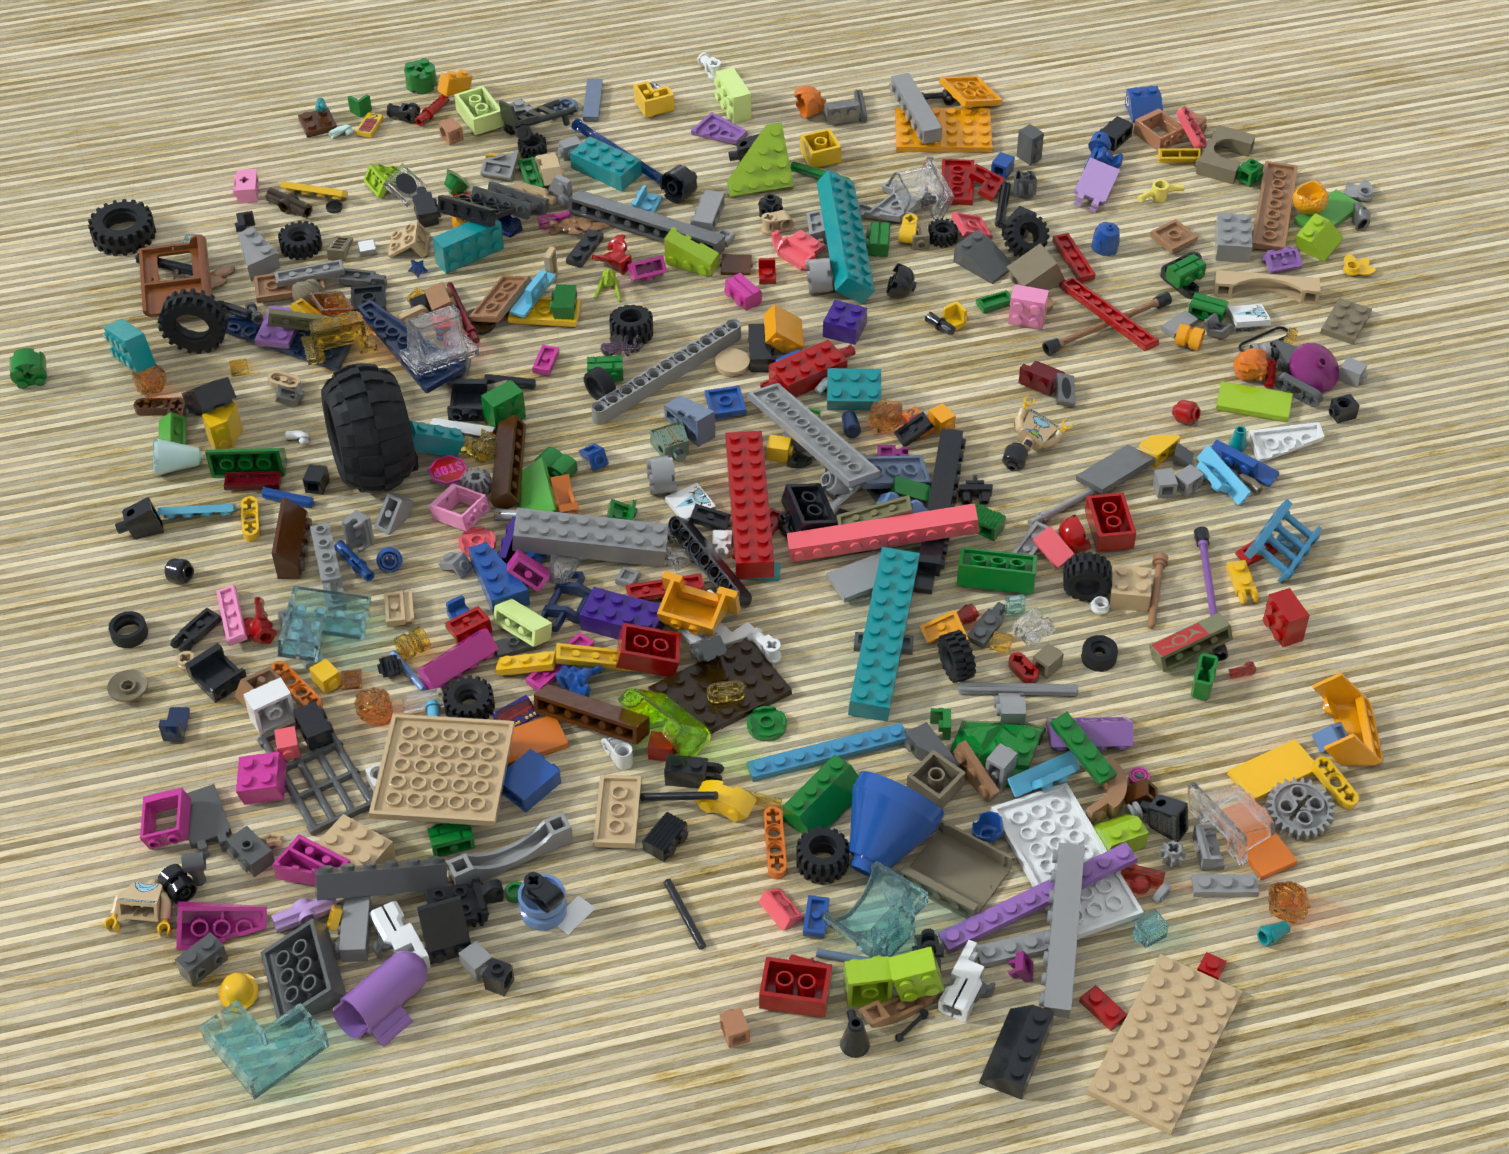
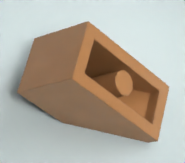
[234,666,283,708]

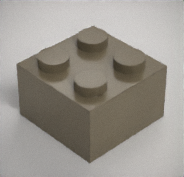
[906,750,966,809]

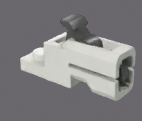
[369,901,431,969]
[938,940,995,1022]

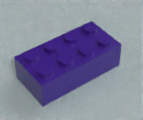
[579,587,665,640]

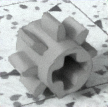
[1159,840,1187,868]

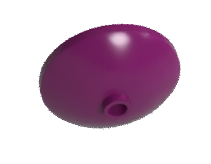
[1290,343,1339,393]

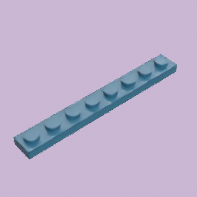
[747,722,906,782]

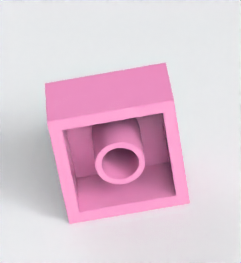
[1008,285,1049,330]

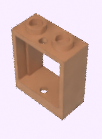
[1133,109,1184,151]

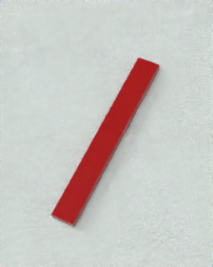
[1060,277,1159,351]

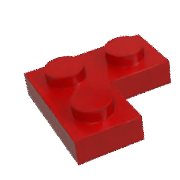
[968,164,1005,202]

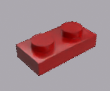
[1079,985,1128,1031]

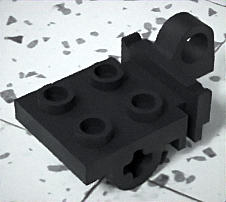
[425,878,504,927]

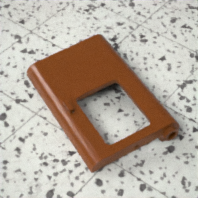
[139,234,212,317]

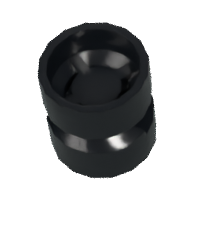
[157,864,198,904]

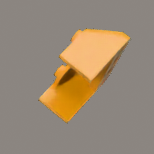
[1312,672,1384,766]

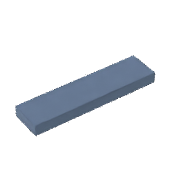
[583,79,603,121]

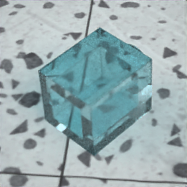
[1132,909,1169,948]

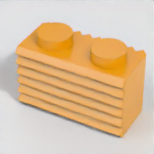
[437,69,473,97]

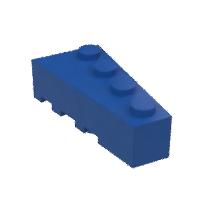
[468,542,530,616]

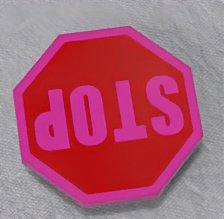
[428,455,468,485]

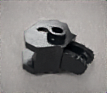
[912,928,944,972]

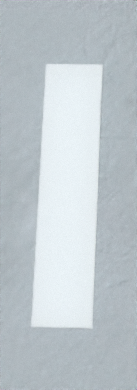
[430,418,495,437]

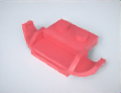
[771,230,825,271]

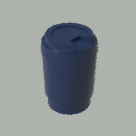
[842,411,861,438]

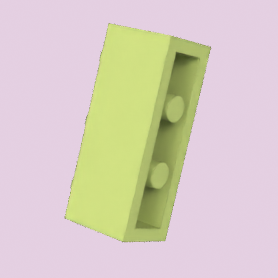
[493,599,552,647]

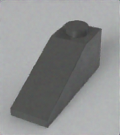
[904,722,960,768]

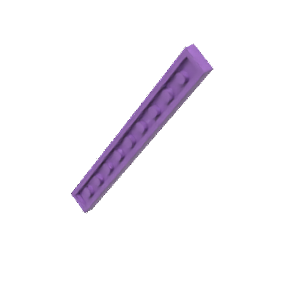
[938,842,1137,954]

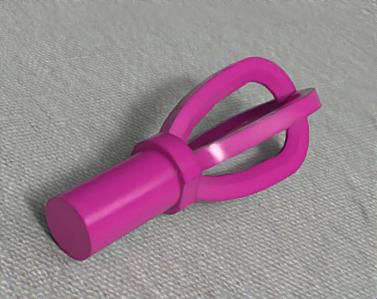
[538,211,571,230]

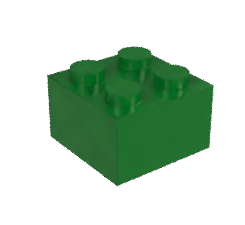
[481,380,526,430]

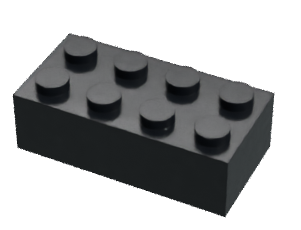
[181,377,236,415]

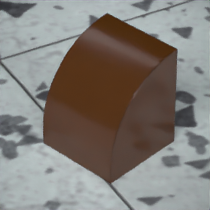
[1125,778,1158,805]

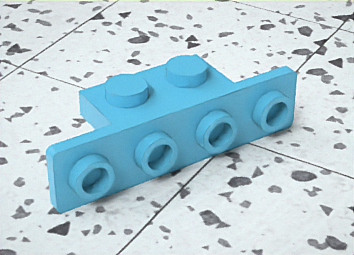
[510,270,556,318]
[1196,445,1251,505]
[1007,751,1080,797]

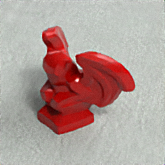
[592,234,632,275]
[244,597,277,644]

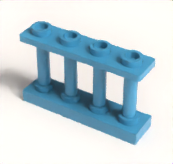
[1245,499,1322,583]

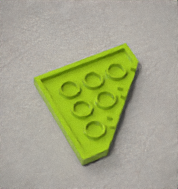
[727,123,794,198]

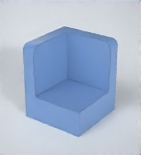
[1312,722,1348,752]

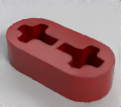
[1008,652,1039,683]

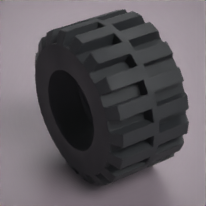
[1003,212,1050,258]
[609,305,653,347]
[1063,552,1112,602]
[796,826,850,885]

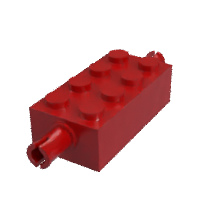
[760,340,856,398]

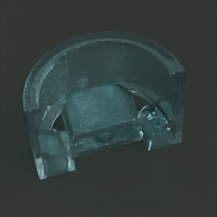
[822,861,928,958]

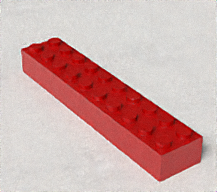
[725,431,774,579]

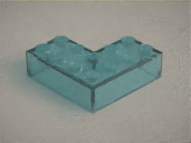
[278,586,371,662]
[199,1000,330,1100]

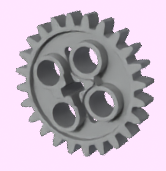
[1265,777,1335,841]

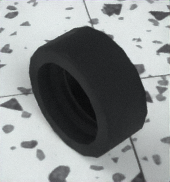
[583,366,616,400]
[108,611,148,648]

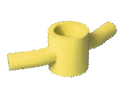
[1137,179,1184,203]

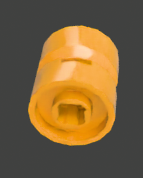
[1174,323,1205,351]

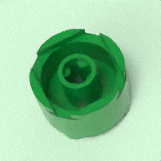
[404,58,437,94]
[9,348,47,389]

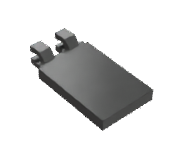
[187,784,232,857]

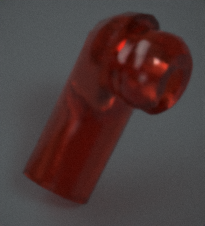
[1228,661,1256,679]

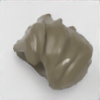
[292,279,326,310]

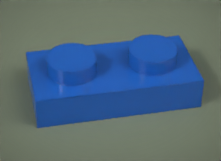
[803,895,830,939]

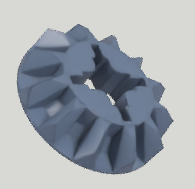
[554,98,578,115]

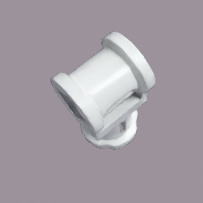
[697,52,721,80]
[747,627,782,664]

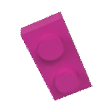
[532,345,560,376]

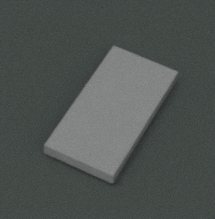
[826,547,895,603]

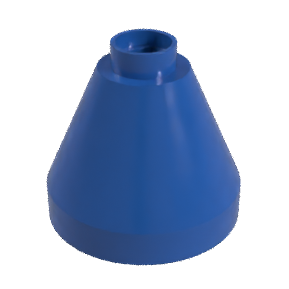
[849,771,945,879]

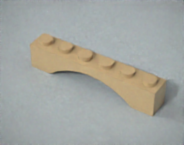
[1214,270,1320,305]

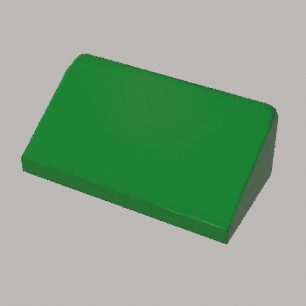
[891,475,930,503]

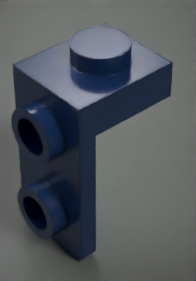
[158,707,190,741]

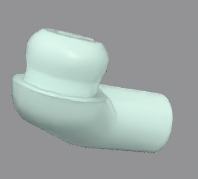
[329,124,353,139]

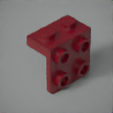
[1018,361,1065,396]

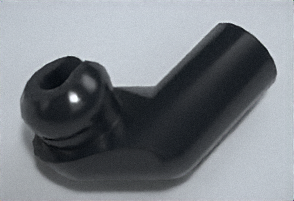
[778,512,793,539]

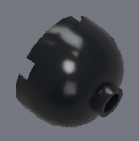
[886,263,917,299]

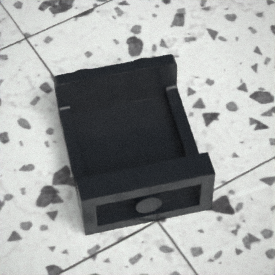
[447,378,488,422]
[185,643,247,703]

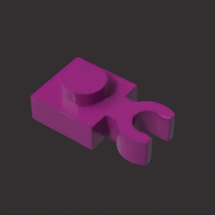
[877,445,909,456]

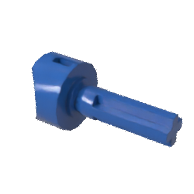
[1084,131,1111,169]

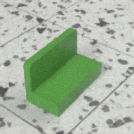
[159,412,186,445]

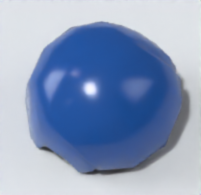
[972,811,1004,844]

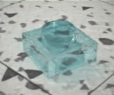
[1004,594,1026,615]

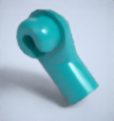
[315,98,327,113]

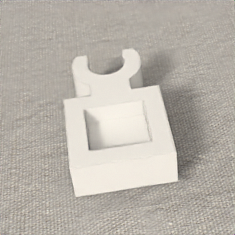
[712,530,732,559]

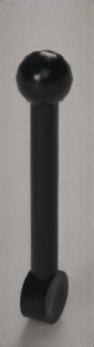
[895,1009,928,1042]

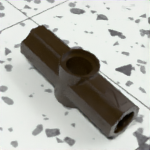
[265,188,313,218]

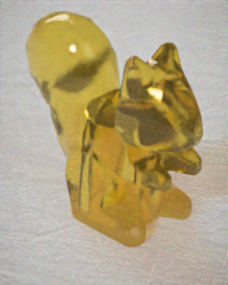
[460,428,496,463]

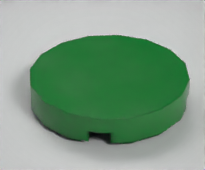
[747,706,787,742]

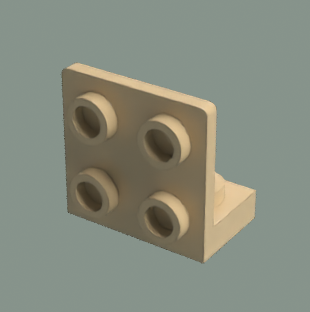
[388,221,430,258]

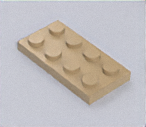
[593,775,642,848]

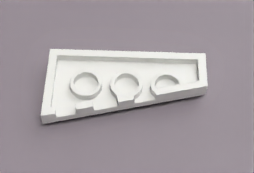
[1248,422,1325,462]

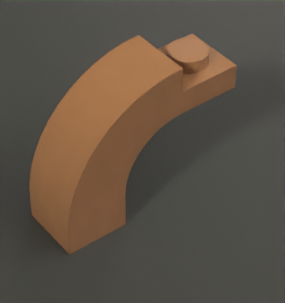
[1086,756,1127,824]

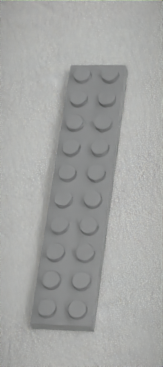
[748,383,880,488]

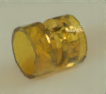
[394,626,431,661]

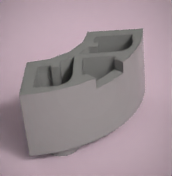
[994,693,1026,724]

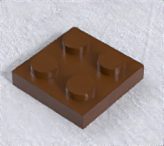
[298,108,337,138]

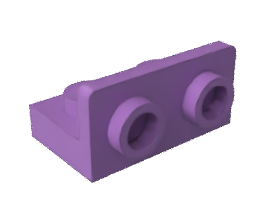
[1261,247,1303,274]

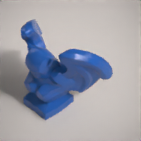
[556,664,605,697]

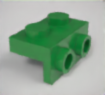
[607,499,638,520]

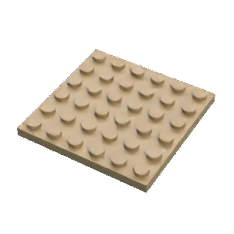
[369,714,515,826]

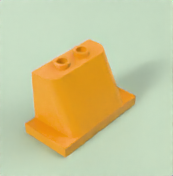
[657,571,741,636]

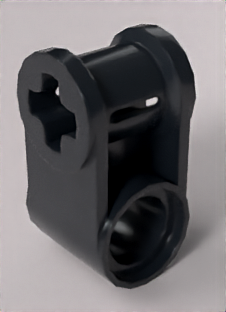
[524,872,564,913]

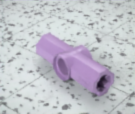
[271,898,338,933]

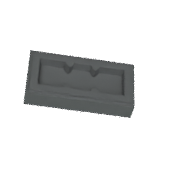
[495,635,536,660]

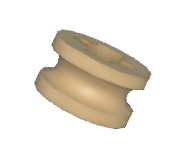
[176,651,195,671]

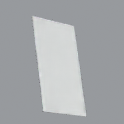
[557,896,596,935]

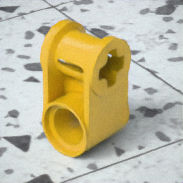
[898,214,918,244]

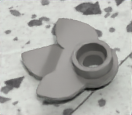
[1344,180,1374,201]

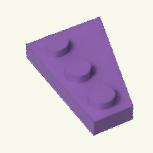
[691,112,748,145]

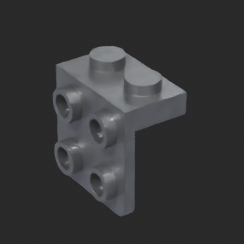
[823,100,860,125]

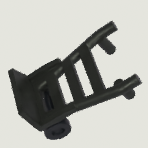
[499,99,577,141]

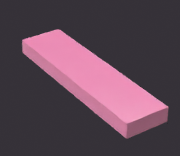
[216,585,248,646]

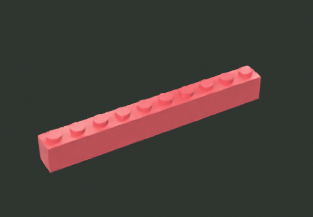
[787,504,979,563]

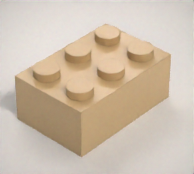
[317,814,396,866]

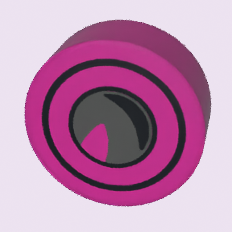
[1128,767,1150,784]

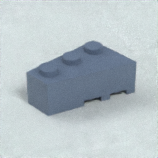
[664,396,716,447]

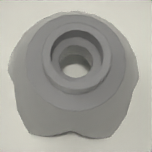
[820,470,850,500]

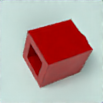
[647,731,679,761]

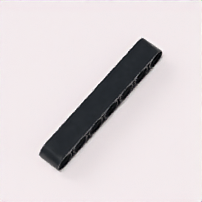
[668,516,752,608]

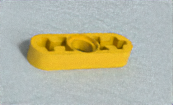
[241,496,260,542]
[1312,756,1359,810]

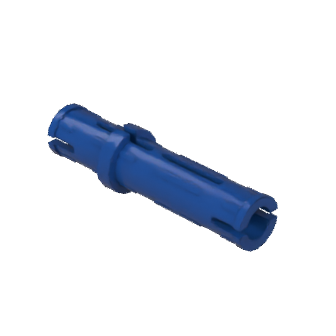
[334,540,375,582]

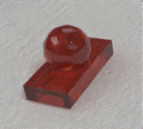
[1121,864,1166,895]

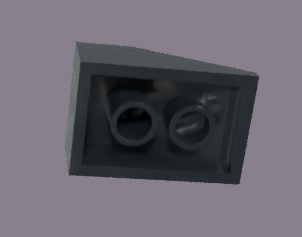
[417,896,471,965]

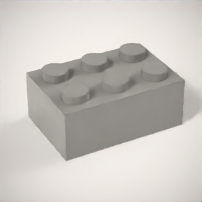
[1215,213,1252,263]

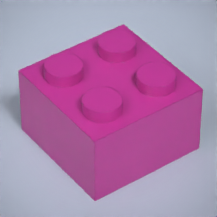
[236,751,287,805]

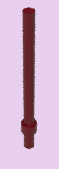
[447,282,480,344]

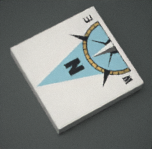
[1227,304,1271,328]
[665,483,716,520]

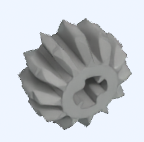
[461,467,492,494]

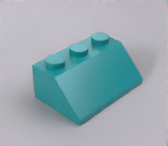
[410,421,465,457]

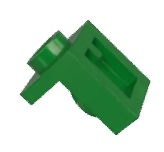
[930,708,951,740]

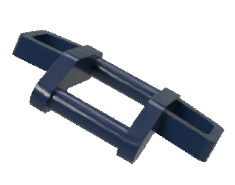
[541,570,592,632]

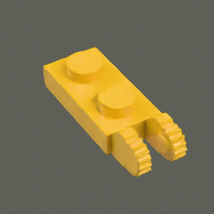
[1226,560,1259,604]

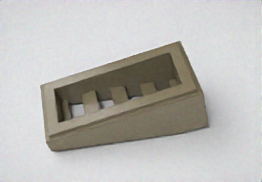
[327,236,353,261]

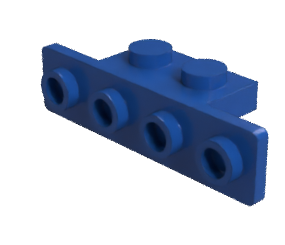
[1211,440,1279,487]

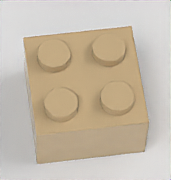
[1109,565,1152,612]

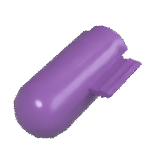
[333,951,428,1047]

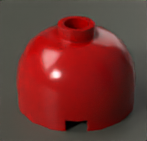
[1058,514,1091,553]

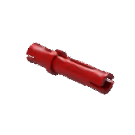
[415,94,450,126]

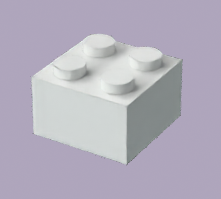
[243,677,295,735]

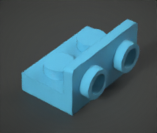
[631,185,663,213]

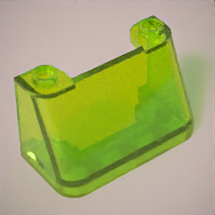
[618,688,711,757]

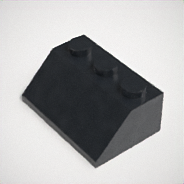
[781,483,838,532]

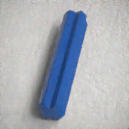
[261,487,314,508]

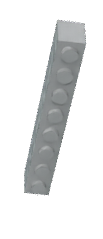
[1039,842,1085,1018]

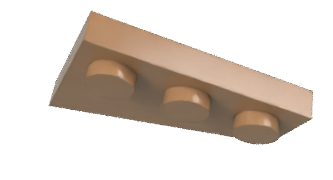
[952,740,1000,803]

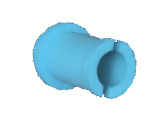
[425,700,441,717]

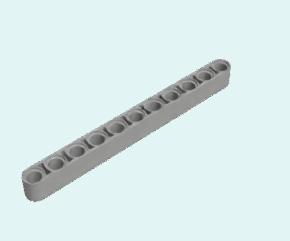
[591,319,741,425]

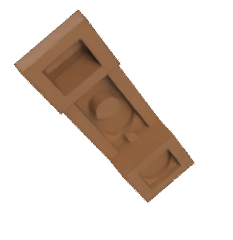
[859,991,944,1028]

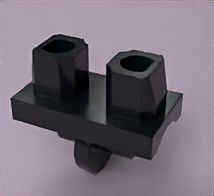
[958,475,993,505]

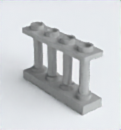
[310,523,347,612]

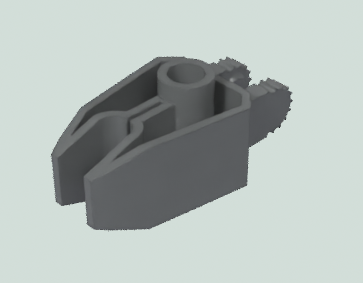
[1013,170,1037,198]

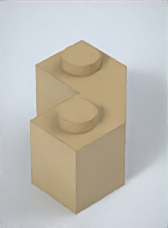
[534,152,565,188]

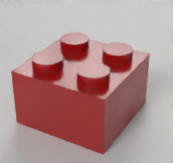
[1263,588,1310,648]

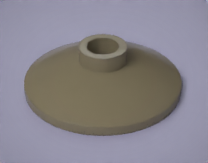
[107,670,148,702]

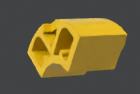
[694,780,757,822]

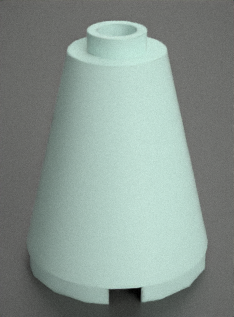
[153,439,203,476]

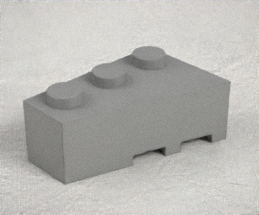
[238,227,280,281]

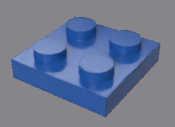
[704,385,746,419]

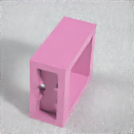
[429,483,490,532]

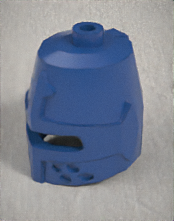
[1091,222,1120,256]

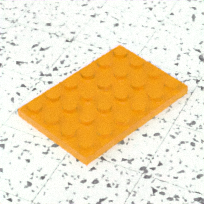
[895,107,993,153]

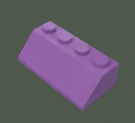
[1046,717,1133,751]

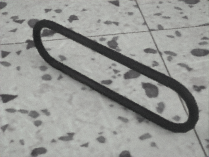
[1238,326,1290,352]

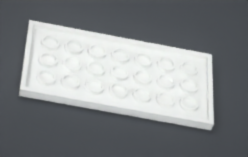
[991,782,1144,939]

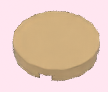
[715,348,750,377]

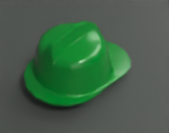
[444,169,470,195]

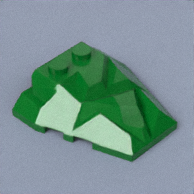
[950,720,1046,788]

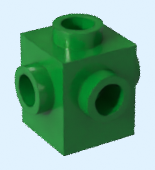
[1237,158,1264,187]

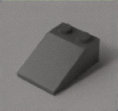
[953,230,1012,284]

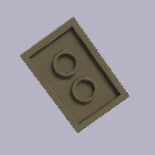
[1320,298,1372,345]

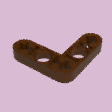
[133,398,187,417]

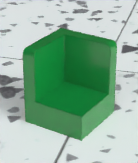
[348,94,372,118]

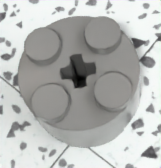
[806,258,833,294]
[646,455,677,495]

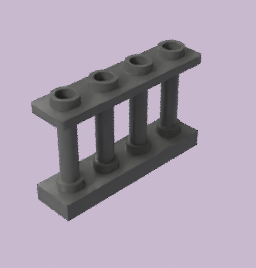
[471,181,549,220]

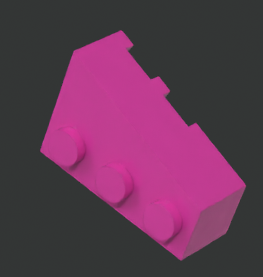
[272,834,350,886]

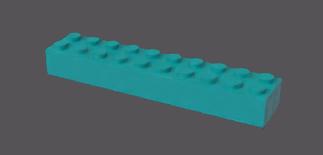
[817,169,875,304]
[848,547,920,722]

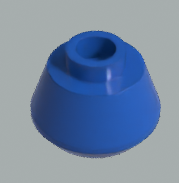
[376,547,403,573]

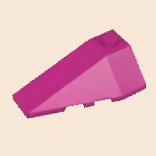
[176,902,267,950]

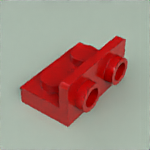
[445,606,493,644]

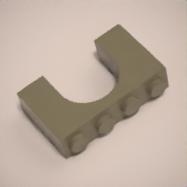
[1195,125,1256,184]

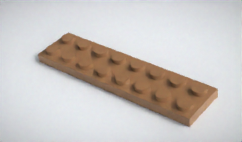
[1252,161,1298,251]

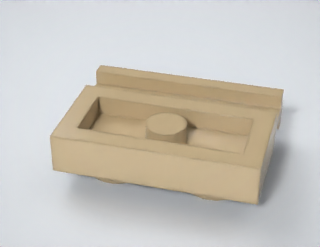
[384,590,415,627]

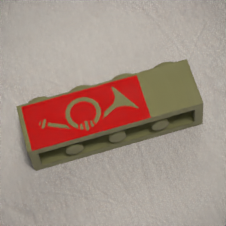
[1149,613,1233,672]

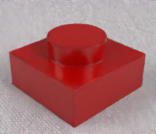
[1197,952,1227,980]

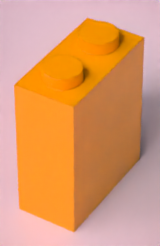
[764,304,804,354]

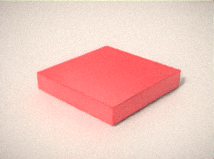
[951,212,993,240]

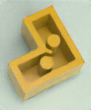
[633,81,675,118]

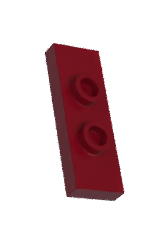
[224,471,282,490]

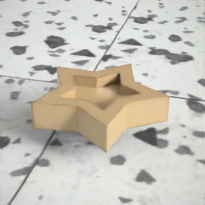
[260,833,283,849]

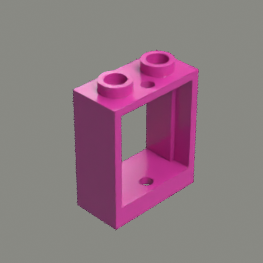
[140,787,191,849]

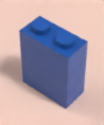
[502,749,561,812]

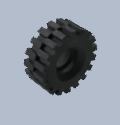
[278,221,322,260]
[937,630,976,683]
[443,675,495,719]

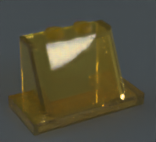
[301,311,378,365]

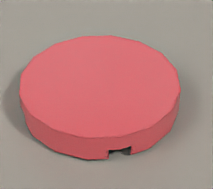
[459,526,496,557]

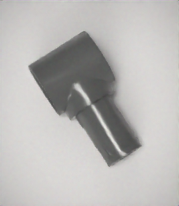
[181,851,206,886]

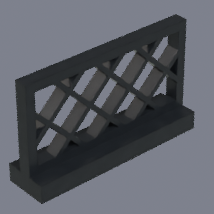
[438,194,516,227]

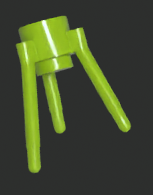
[594,269,621,302]

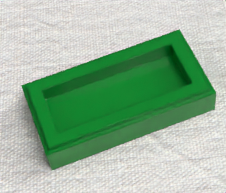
[976,290,1011,314]

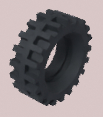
[88,199,156,256]
[158,288,229,354]

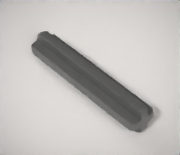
[854,89,867,123]

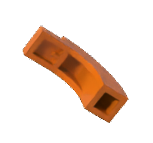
[550,474,579,514]

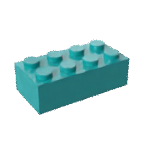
[570,137,642,191]
[432,219,504,274]
[103,318,156,373]

